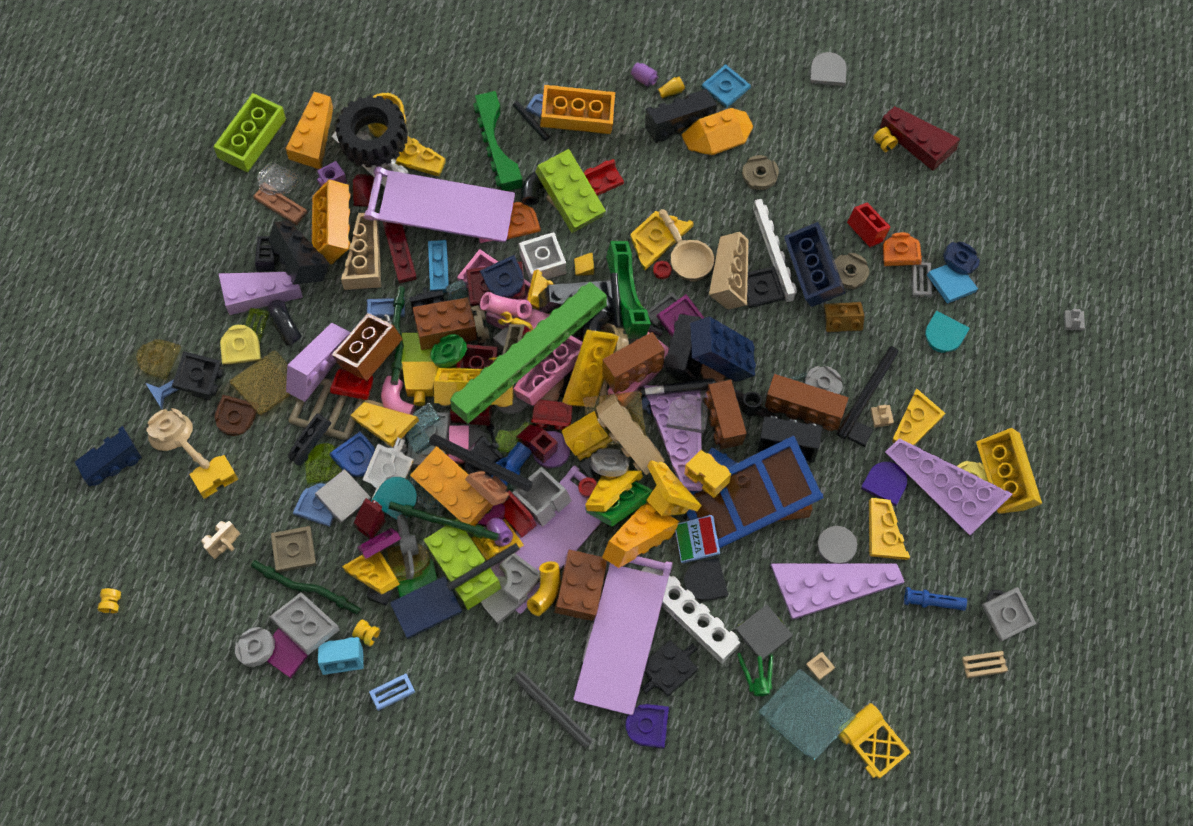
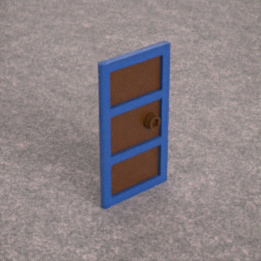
[686,436,823,549]

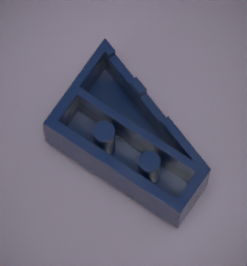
[75,426,142,487]

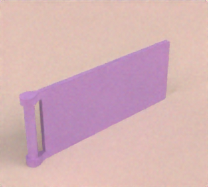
[364,167,515,242]
[491,465,602,614]
[574,556,672,715]

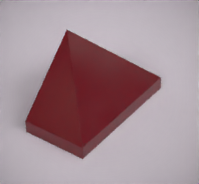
[353,174,374,207]

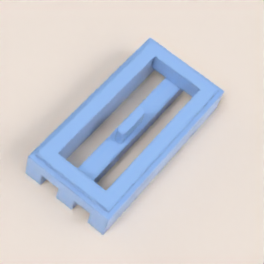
[369,674,415,711]

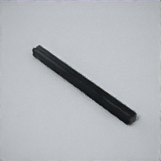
[837,346,899,439]
[429,434,533,492]

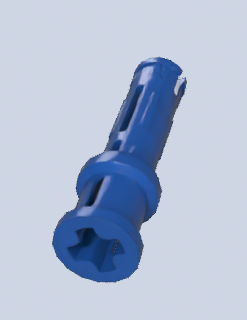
[904,587,967,611]

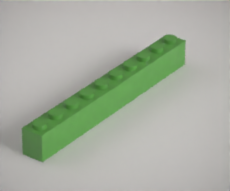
[450,282,607,424]

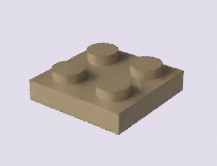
[271,526,317,573]

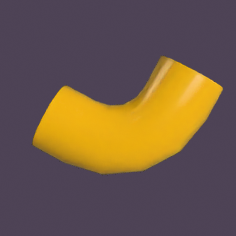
[527,561,560,616]

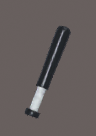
[639,378,716,398]

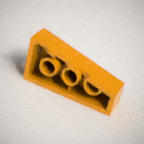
[286,92,333,169]

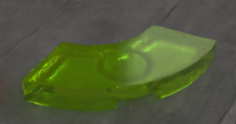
[495,421,535,452]

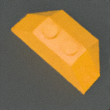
[681,108,753,155]

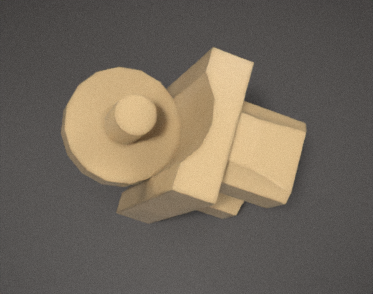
[201,521,240,559]

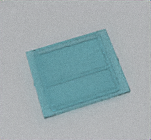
[758,669,856,761]

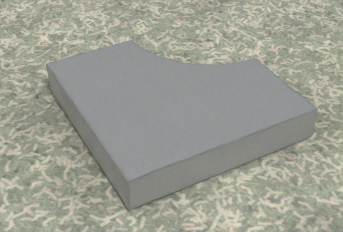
[499,553,541,605]

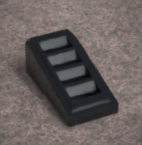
[255,236,276,272]

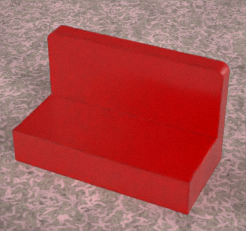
[503,490,537,538]

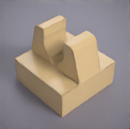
[870,405,894,427]

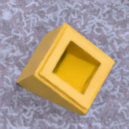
[574,253,594,276]

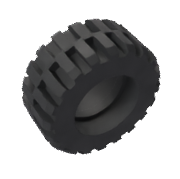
[335,95,408,168]

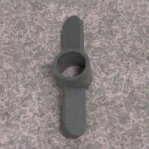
[397,514,419,580]

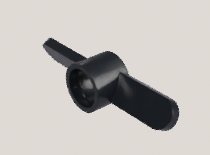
[734,388,783,420]

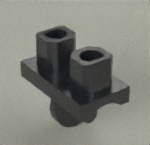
[409,287,444,312]

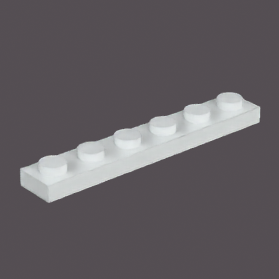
[753,199,797,302]

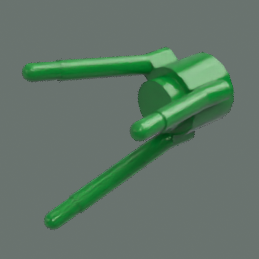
[737,653,773,697]

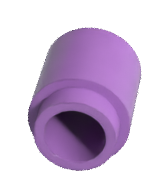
[631,63,658,87]
[487,518,513,546]

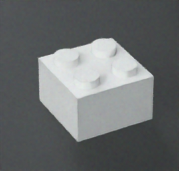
[519,232,566,282]

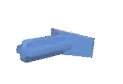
[146,380,179,409]

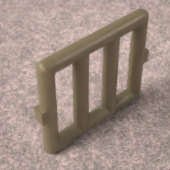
[289,378,365,441]

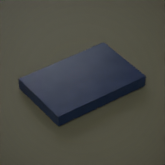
[390,576,462,639]

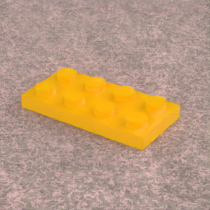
[562,330,619,407]

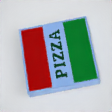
[675,515,720,563]

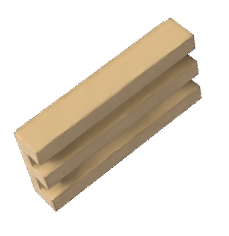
[962,651,1008,678]

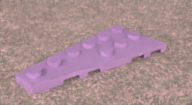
[643,385,702,491]
[886,438,1013,535]
[771,564,905,620]

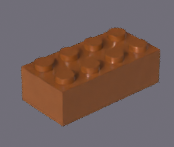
[765,374,849,431]

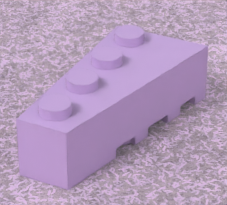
[219,272,303,315]

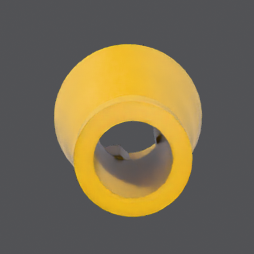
[658,77,685,99]

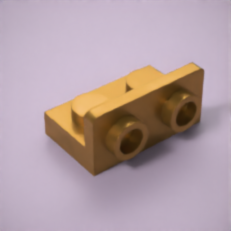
[823,302,865,332]

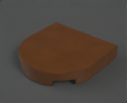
[215,395,259,436]

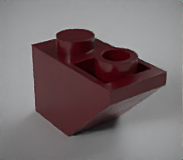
[516,424,558,464]
[354,498,386,539]

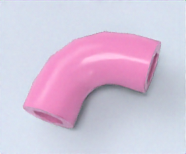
[480,292,532,319]
[381,376,415,415]

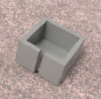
[512,467,572,527]

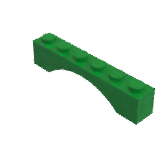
[473,91,523,191]
[606,241,651,339]

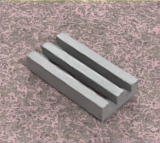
[912,262,932,298]

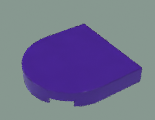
[861,462,907,507]
[625,704,669,749]

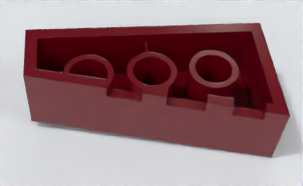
[880,106,960,171]

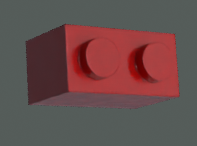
[847,202,890,247]

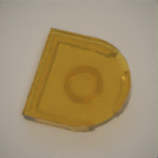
[136,339,181,380]
[387,544,430,581]

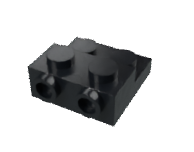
[172,351,224,400]

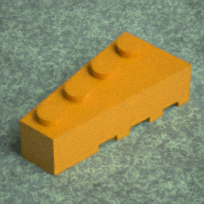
[602,502,679,568]

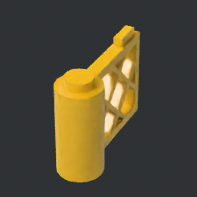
[838,703,910,779]

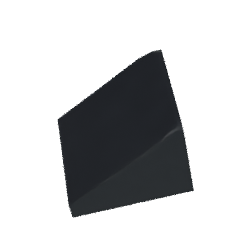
[367,587,394,606]

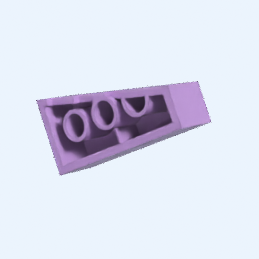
[286,323,351,402]

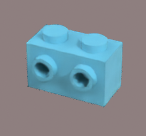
[318,637,363,675]

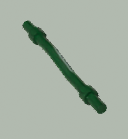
[391,286,405,385]
[388,501,500,541]
[250,560,361,615]

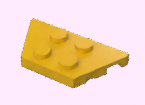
[630,211,694,270]

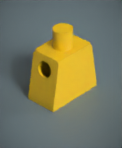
[402,362,439,406]

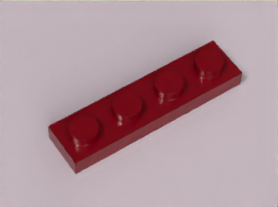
[382,221,417,284]

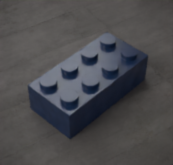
[784,222,846,307]
[690,316,756,382]

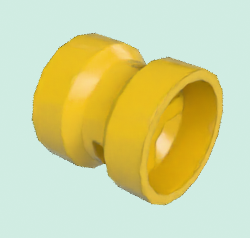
[873,127,898,152]
[98,589,121,613]
[352,619,380,647]

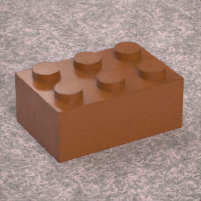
[413,297,477,350]
[332,313,403,381]
[602,332,665,394]
[704,380,747,450]
[554,549,607,621]

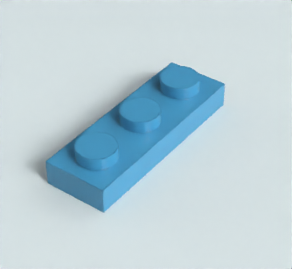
[428,240,449,292]

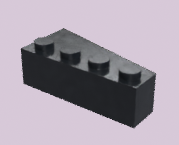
[645,89,717,143]
[268,220,330,285]

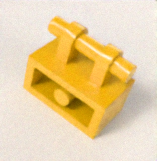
[561,411,613,460]

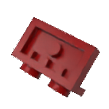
[583,159,624,196]
[531,399,573,430]

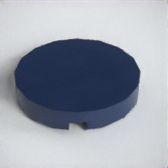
[943,242,980,275]

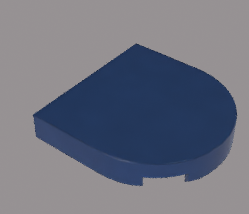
[480,255,524,298]

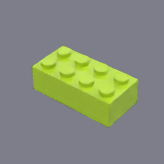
[213,93,286,172]
[535,149,606,233]
[424,519,502,610]

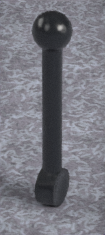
[486,424,499,450]

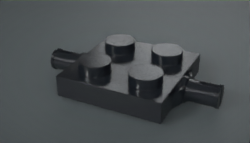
[641,640,698,697]

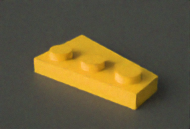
[892,388,945,446]
[585,470,643,512]
[869,498,910,560]
[342,551,399,594]

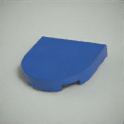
[330,431,375,477]

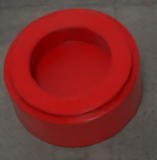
[653,261,672,279]
[578,477,597,498]

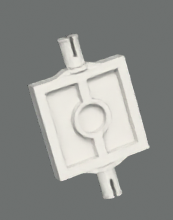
[363,437,415,497]

